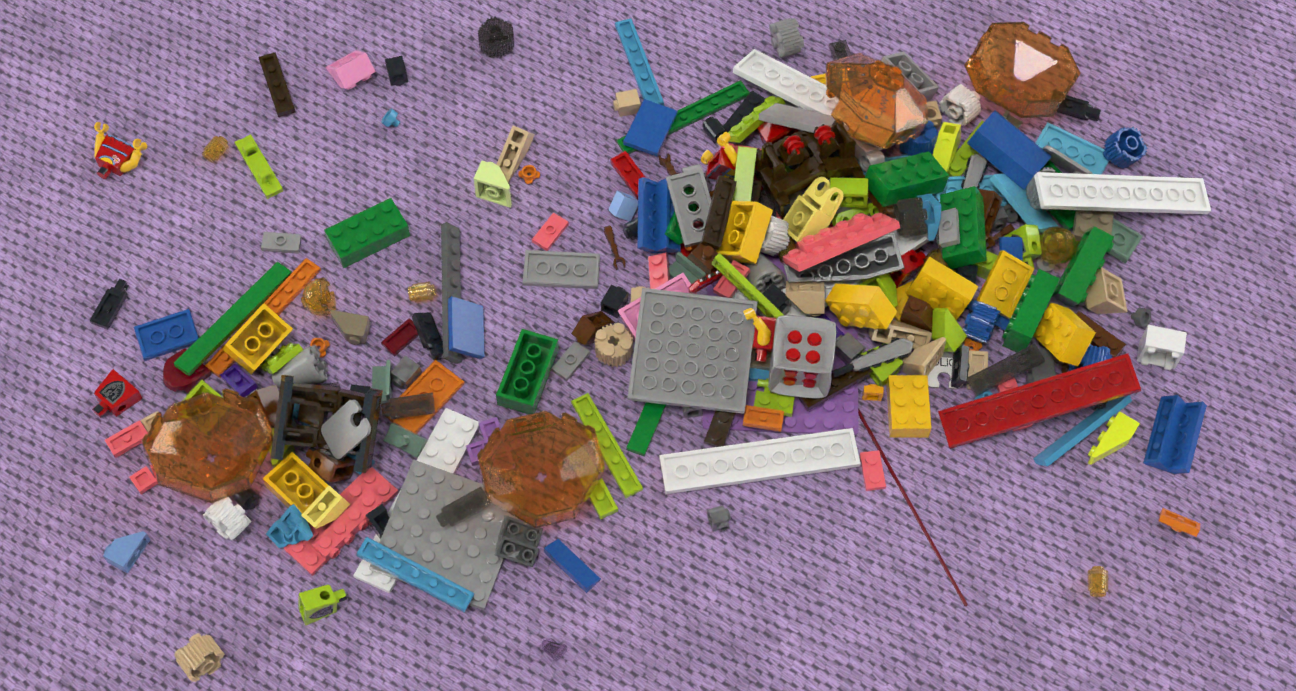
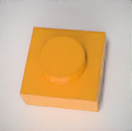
[862,384,884,401]

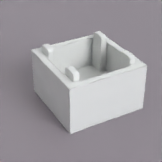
[1137,325,1187,370]

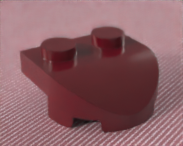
[163,348,211,393]

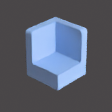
[609,190,638,221]

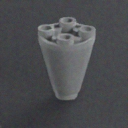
[745,252,786,293]
[272,345,328,388]

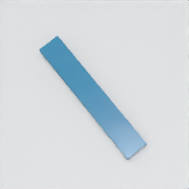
[615,18,664,106]
[1033,395,1132,467]
[356,537,475,613]

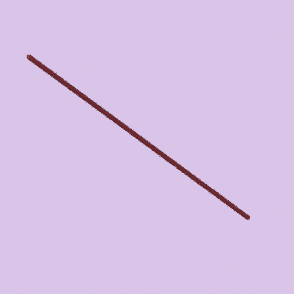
[858,408,968,606]

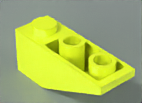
[932,122,961,173]
[1088,411,1140,465]

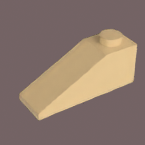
[497,126,535,183]
[868,320,932,349]

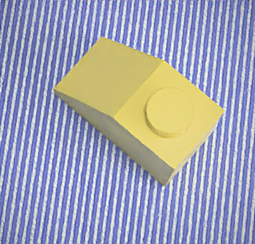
[301,486,350,529]

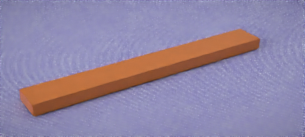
[205,258,321,378]

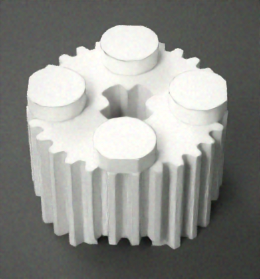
[939,84,981,126]
[760,216,790,256]
[203,494,251,540]

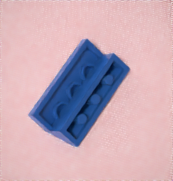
[967,110,1052,190]
[637,177,681,253]
[1143,395,1207,474]

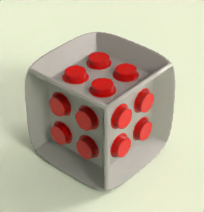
[768,315,836,398]

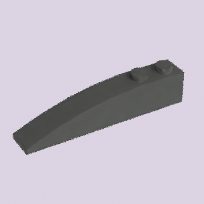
[783,232,905,283]

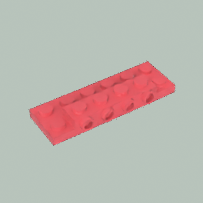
[782,213,900,272]
[284,467,399,576]

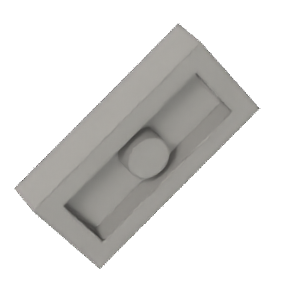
[939,208,960,248]
[261,232,302,254]
[551,341,590,381]

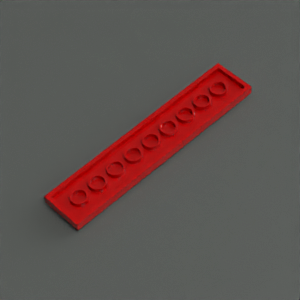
[938,353,1141,449]

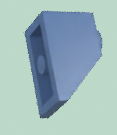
[103,531,150,573]

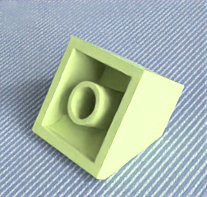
[473,161,512,207]

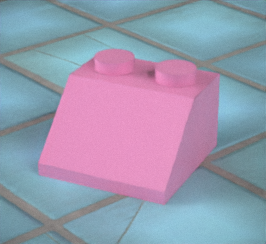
[325,50,376,90]

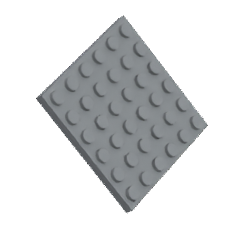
[627,288,757,414]
[369,459,526,610]

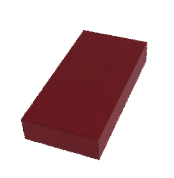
[381,318,419,357]

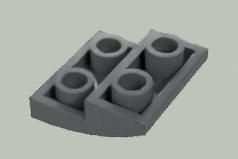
[495,515,543,567]

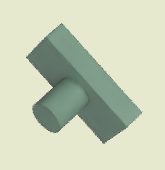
[383,423,427,458]

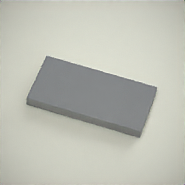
[759,103,841,133]
[523,250,600,289]

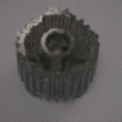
[478,16,514,58]
[893,197,928,237]

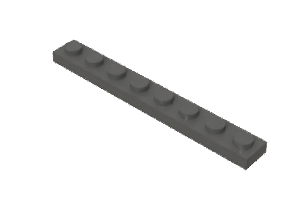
[441,222,462,364]

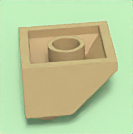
[1085,268,1128,314]
[786,281,825,316]
[902,337,946,375]

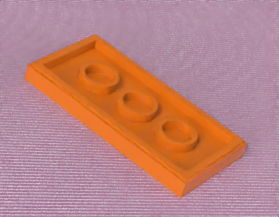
[383,360,465,434]

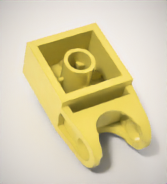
[783,177,843,242]

